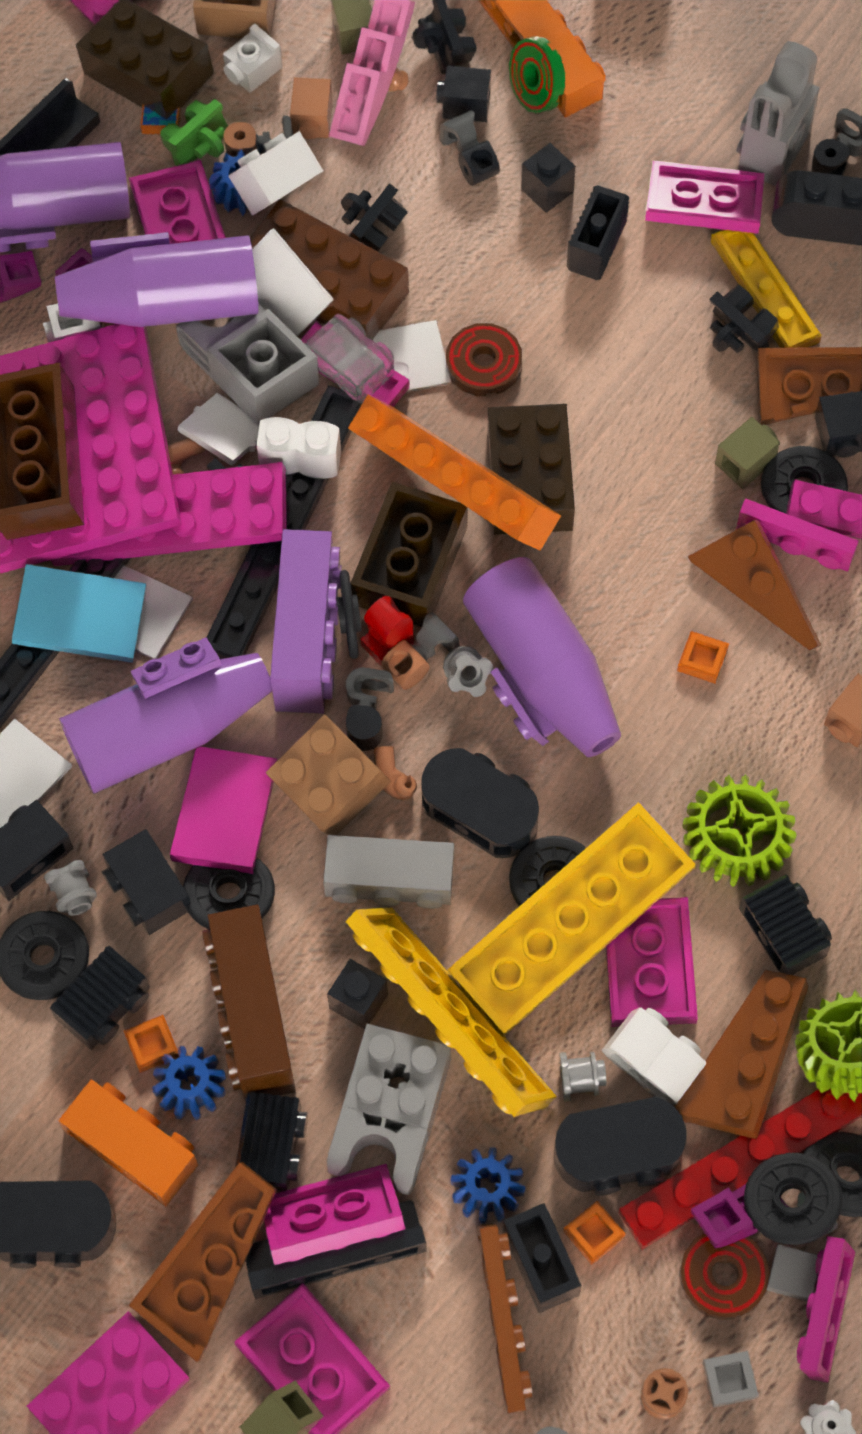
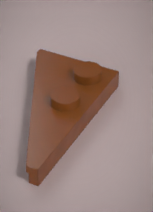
[688,520,822,650]

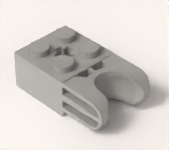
[736,41,820,186]
[176,304,319,425]
[327,1024,451,1195]

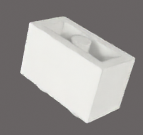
[228,131,323,216]

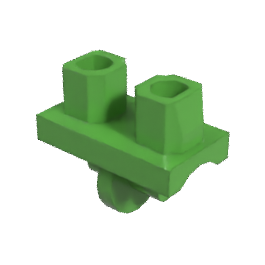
[160,99,228,166]

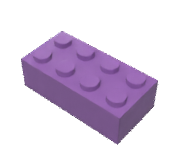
[270,529,342,714]

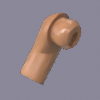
[168,438,205,475]
[374,746,417,801]

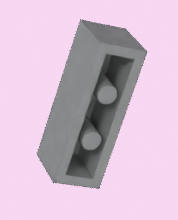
[323,835,454,909]

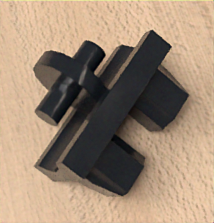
[412,0,477,74]
[341,183,408,251]
[709,285,779,353]

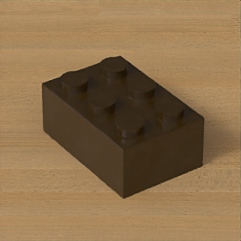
[76,0,214,120]
[487,404,575,535]
[350,482,468,627]

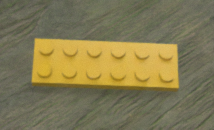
[447,802,696,1036]
[345,907,557,1117]

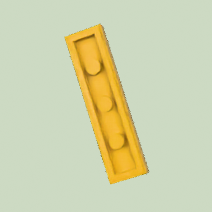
[711,229,822,348]

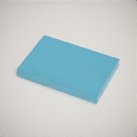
[12,564,146,663]

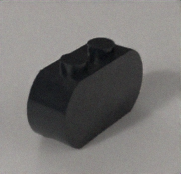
[771,170,862,246]
[421,748,539,858]
[554,1097,687,1196]
[0,1180,116,1269]

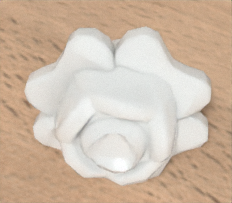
[800,1400,856,1434]

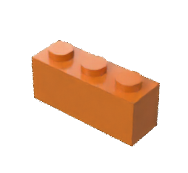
[58,1079,198,1207]

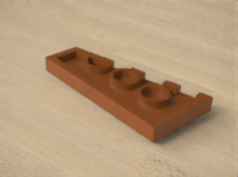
[757,347,862,425]
[675,969,809,1139]
[129,1162,277,1363]
[476,1223,533,1414]

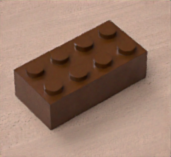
[250,199,409,347]
[0,363,85,540]
[202,904,296,1103]

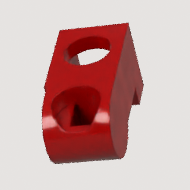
[360,596,414,666]

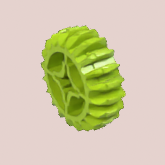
[682,775,797,887]
[795,989,862,1102]

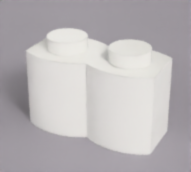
[256,417,341,479]
[601,1007,707,1105]

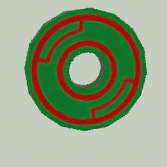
[509,36,565,114]

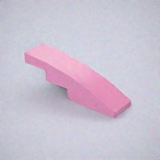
[329,0,416,146]

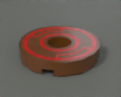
[446,323,522,396]
[679,1233,770,1320]

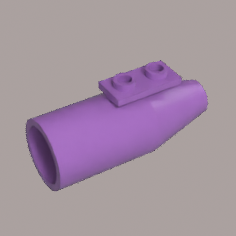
[0,142,130,252]
[55,232,258,327]
[463,557,621,757]
[59,637,272,794]

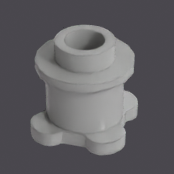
[443,646,493,697]
[44,860,97,916]
[559,1052,607,1102]

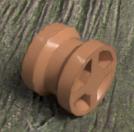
[641,1368,688,1420]

